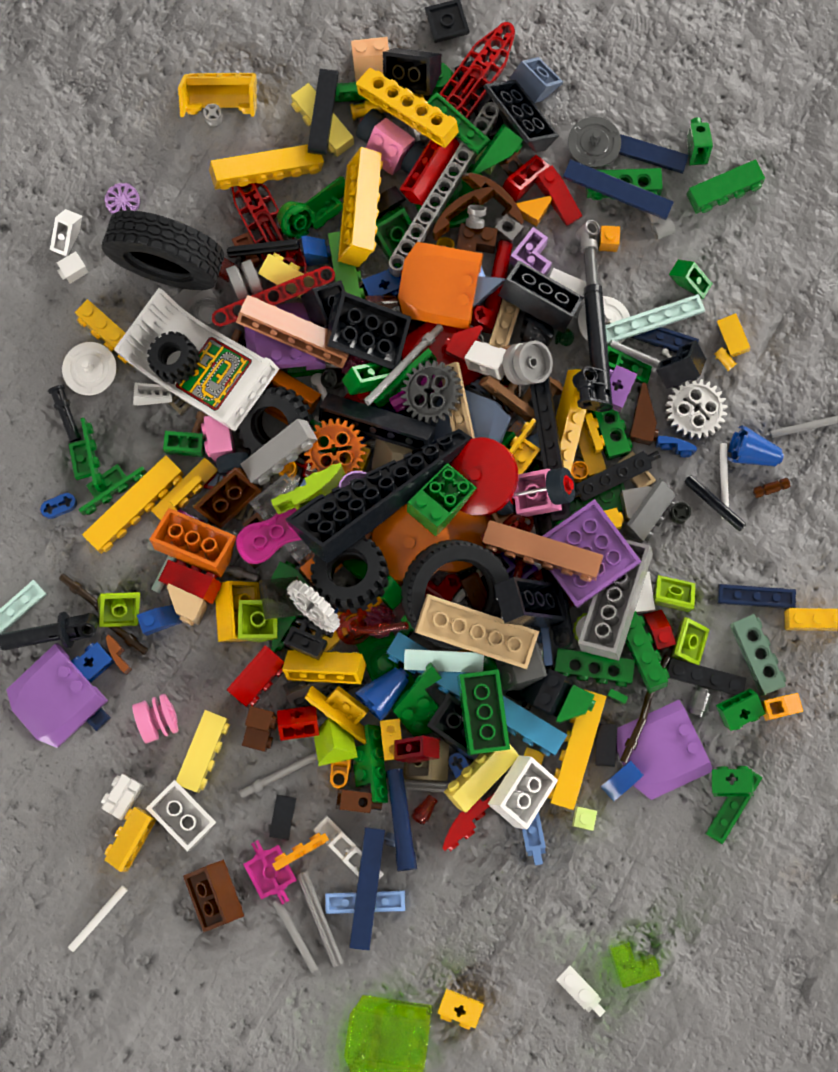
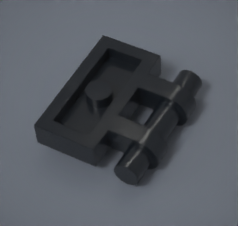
[283,617,334,660]

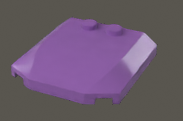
[244,302,326,370]
[6,643,108,748]
[616,700,712,800]

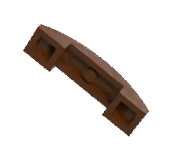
[461,173,524,225]
[433,187,494,241]

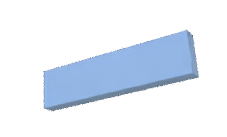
[325,890,405,914]

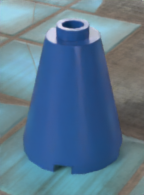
[728,425,784,466]
[355,667,409,721]

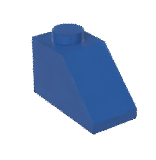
[301,236,331,267]
[137,605,183,636]

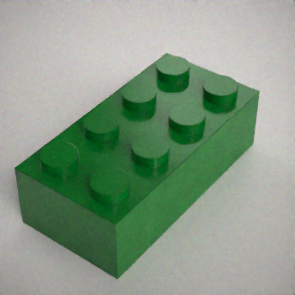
[457,669,510,756]

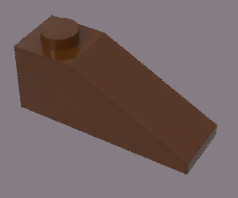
[629,382,659,446]

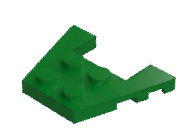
[392,662,442,737]

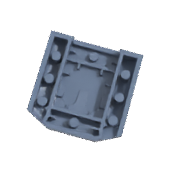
[430,390,511,444]

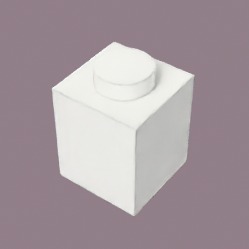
[57,251,89,284]

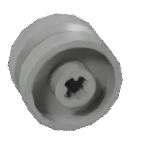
[226,259,263,307]
[502,340,553,386]

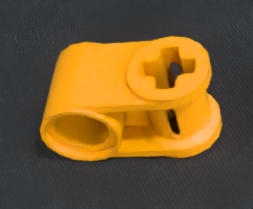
[330,759,352,789]

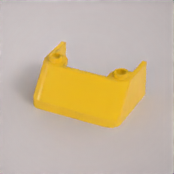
[178,73,257,117]

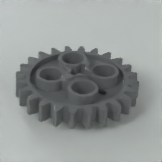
[401,360,463,423]

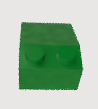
[374,207,420,268]

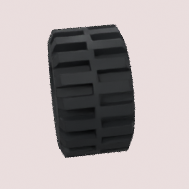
[147,331,200,384]

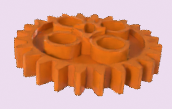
[304,419,367,474]

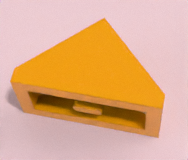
[516,196,552,227]

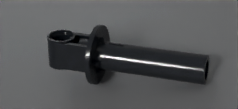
[0,612,99,651]

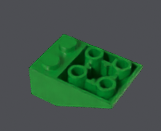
[407,463,477,536]

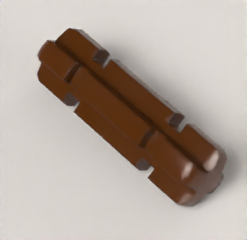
[753,478,791,498]

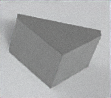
[620,486,652,523]

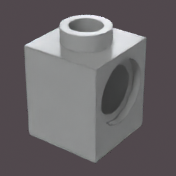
[494,214,524,245]

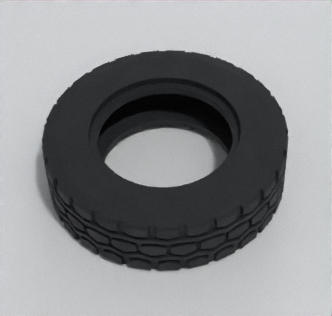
[101,210,224,290]

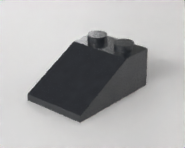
[506,668,574,717]
[427,693,479,761]

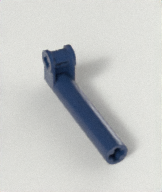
[387,769,417,872]

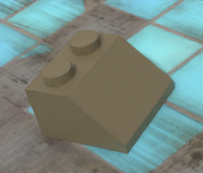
[403,741,449,781]

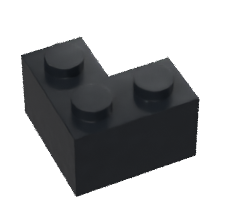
[656,340,706,389]

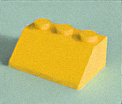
[215,581,260,642]
[104,807,157,872]

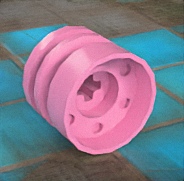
[132,694,178,744]

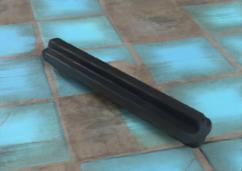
[227,239,300,258]
[684,475,746,531]

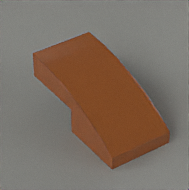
[106,634,132,675]

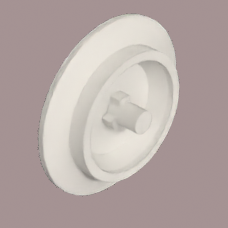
[578,296,630,344]
[62,342,117,396]

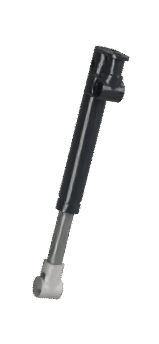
[572,220,613,412]

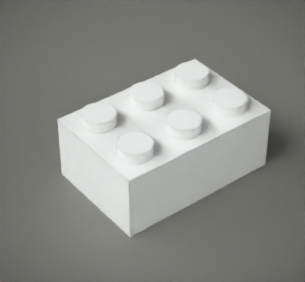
[488,755,558,829]

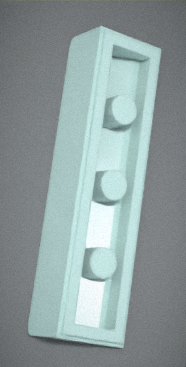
[404,649,484,673]

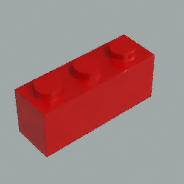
[158,560,222,604]

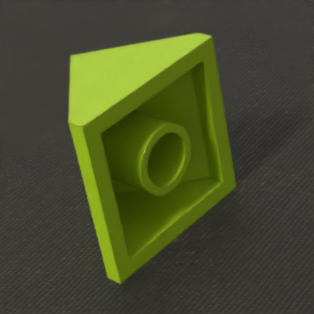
[653,575,695,613]
[97,592,140,627]
[238,600,278,642]
[670,617,710,665]
[314,718,358,766]

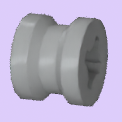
[203,103,223,127]

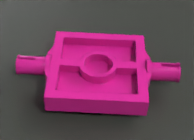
[243,840,297,904]

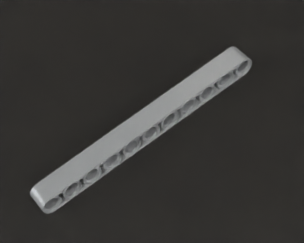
[389,102,499,277]

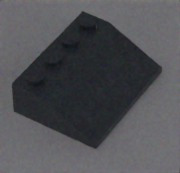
[483,80,559,153]
[326,291,412,370]

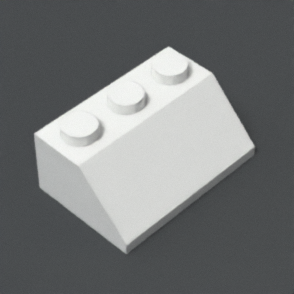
[146,780,216,851]

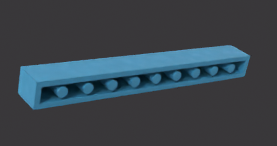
[386,632,567,757]

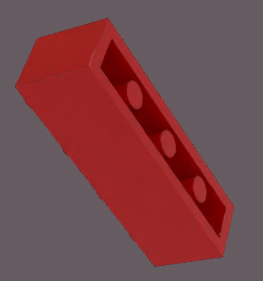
[400,137,460,205]

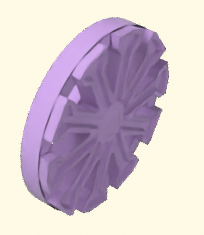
[104,183,140,215]

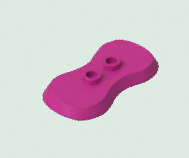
[236,508,302,564]

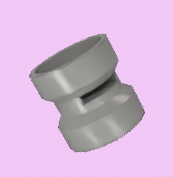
[466,205,486,229]

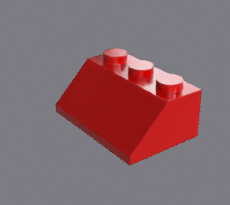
[226,645,284,708]

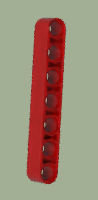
[212,266,335,327]

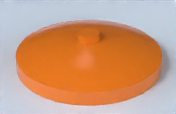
[371,504,450,581]

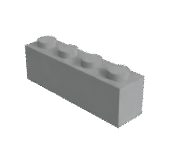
[241,419,318,485]

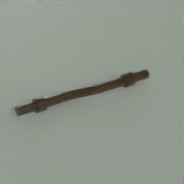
[59,573,148,655]
[620,655,671,764]

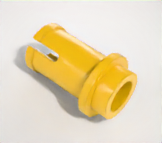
[714,347,737,371]

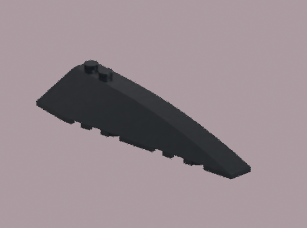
[286,429,472,563]

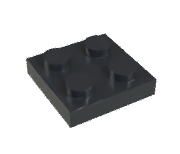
[425,0,470,43]

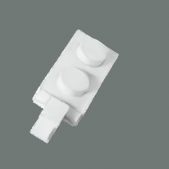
[556,965,605,1017]

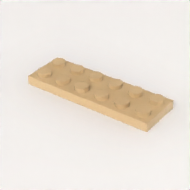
[415,594,539,669]

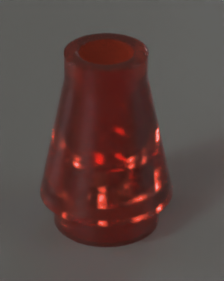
[411,795,438,825]

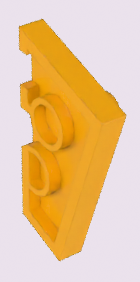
[272,833,329,871]

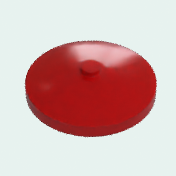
[449,437,518,516]

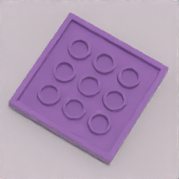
[543,499,641,608]

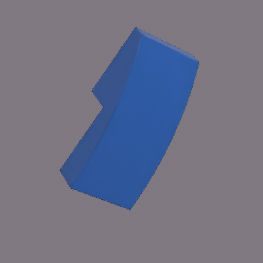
[655,436,697,458]
[600,760,644,802]

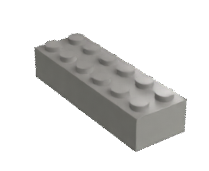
[578,540,653,661]

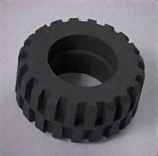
[237,386,314,454]
[310,536,389,613]

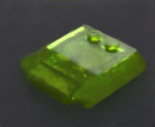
[344,995,433,1072]

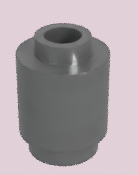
[688,687,712,717]

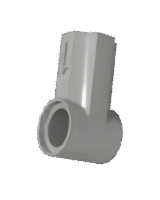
[646,212,675,240]

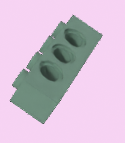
[730,614,786,696]

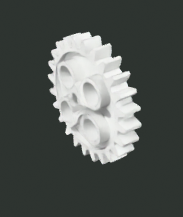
[665,379,728,440]
[287,580,341,633]

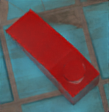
[502,155,550,203]
[536,165,582,226]

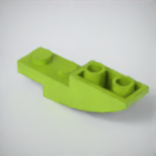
[271,463,346,515]

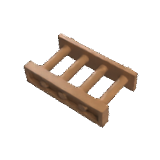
[479,345,563,429]

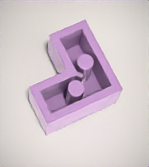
[509,227,552,275]

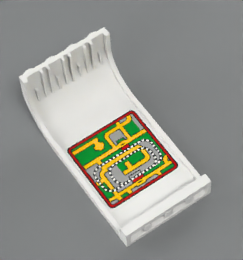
[114,288,279,432]

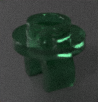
[555,328,574,346]

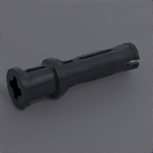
[48,385,81,442]

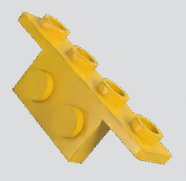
[578,410,607,476]
[509,418,541,474]
[151,458,218,520]
[305,686,369,745]

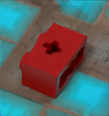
[277,706,320,741]

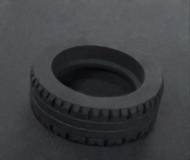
[401,540,509,650]

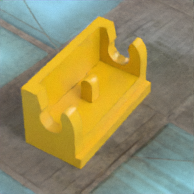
[717,313,750,357]

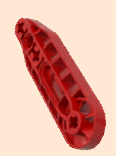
[436,22,515,125]
[232,182,307,274]

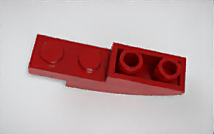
[442,793,494,852]

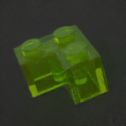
[608,941,661,988]

